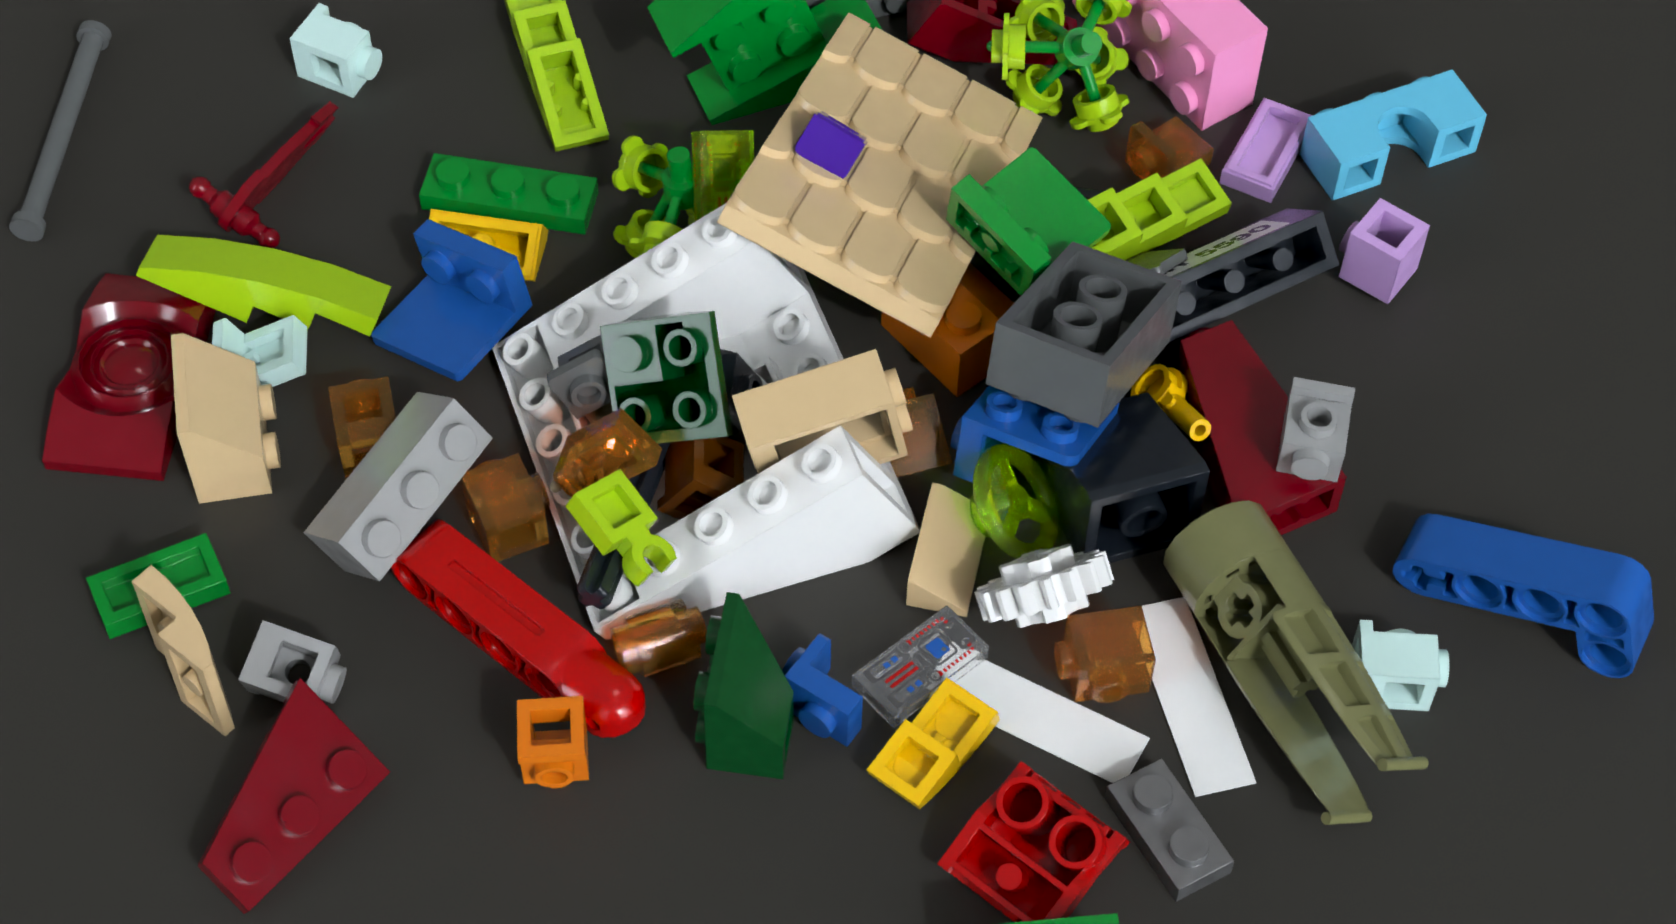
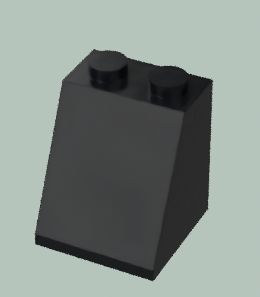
[1030,392,1210,563]

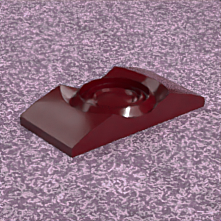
[42,273,216,481]

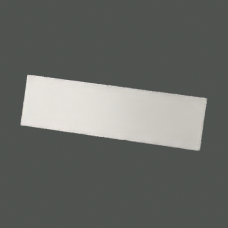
[1126,597,1257,797]
[922,645,1150,783]

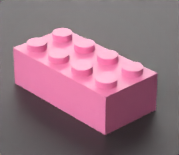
[1072,0,1268,131]

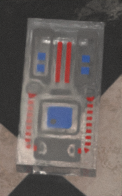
[852,605,989,729]

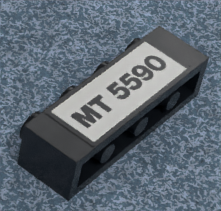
[1164,208,1339,342]

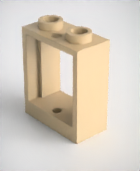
[732,349,913,473]

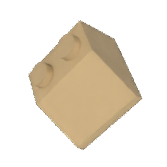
[171,333,281,504]

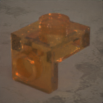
[890,387,952,478]
[553,408,662,497]

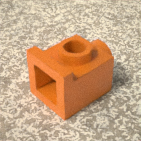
[517,696,589,788]

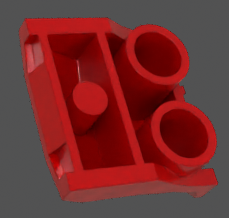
[937,761,1130,922]

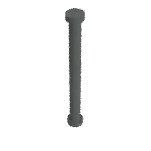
[9,20,112,242]

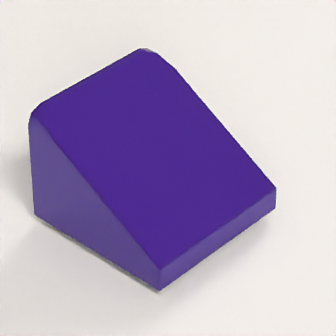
[795,111,868,179]

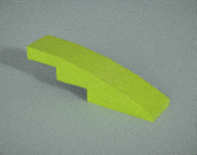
[504,0,609,152]
[1088,158,1232,260]
[136,235,392,336]

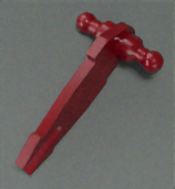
[189,101,339,248]

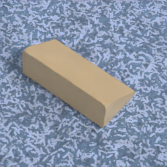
[906,482,991,617]

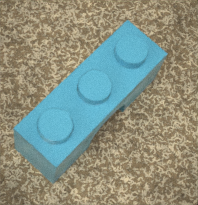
[1299,69,1487,201]

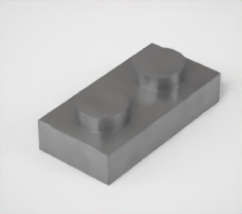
[1105,758,1234,902]

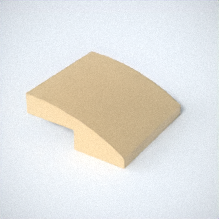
[132,565,235,737]

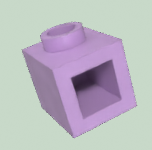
[1339,198,1430,304]

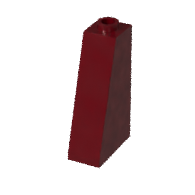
[1175,320,1347,535]

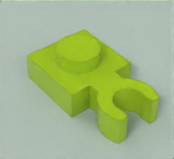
[565,469,677,587]

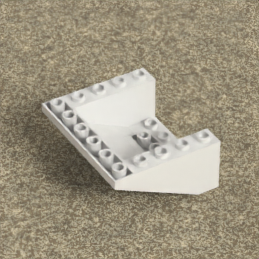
[492,203,920,640]

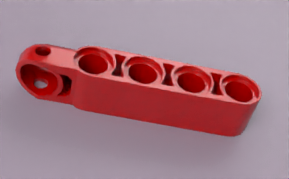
[391,519,646,738]

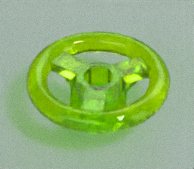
[970,444,1059,559]

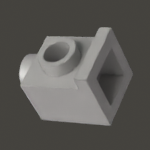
[1276,377,1355,482]
[238,620,347,704]

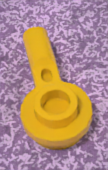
[1131,364,1211,441]

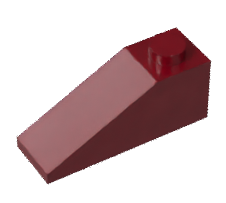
[907,0,1077,65]

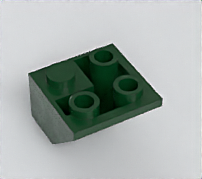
[600,311,733,448]
[693,592,794,780]

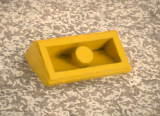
[429,209,549,282]

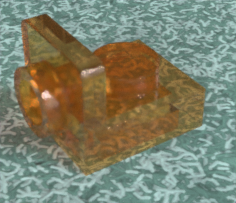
[1125,116,1214,179]

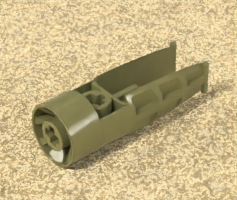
[1163,500,1429,825]

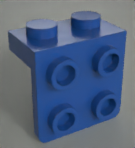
[951,386,1119,484]

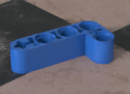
[1392,514,1654,678]

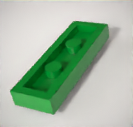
[419,153,599,235]

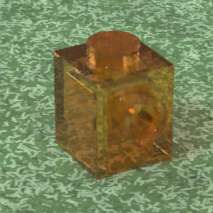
[461,453,550,562]
[1054,606,1156,703]

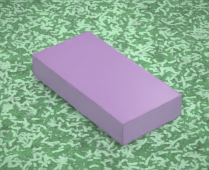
[1220,97,1313,203]

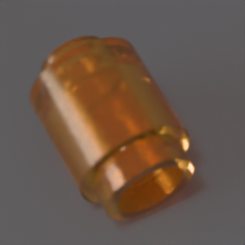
[610,598,707,678]

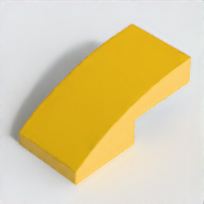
[866,677,1000,810]

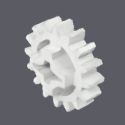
[974,544,1114,628]

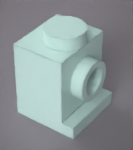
[289,3,382,98]
[1352,620,1449,711]

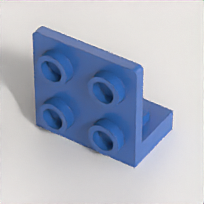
[371,219,533,381]

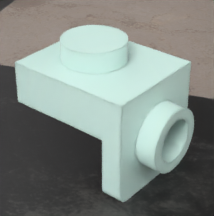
[212,315,307,387]

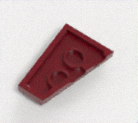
[197,678,390,914]

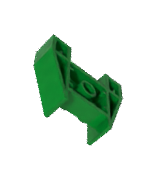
[647,0,882,125]

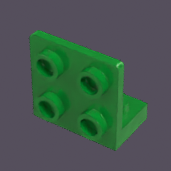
[946,147,1111,296]

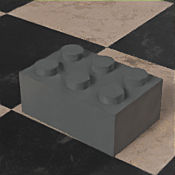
[986,241,1182,428]

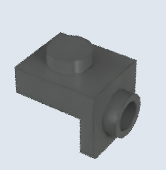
[547,335,611,419]

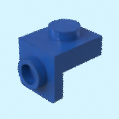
[782,633,863,747]

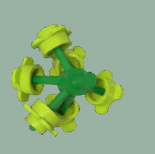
[986,0,1132,132]
[612,135,754,258]

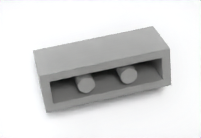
[303,392,493,582]

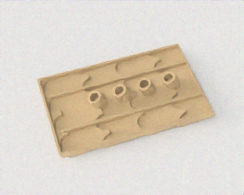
[717,13,1043,338]

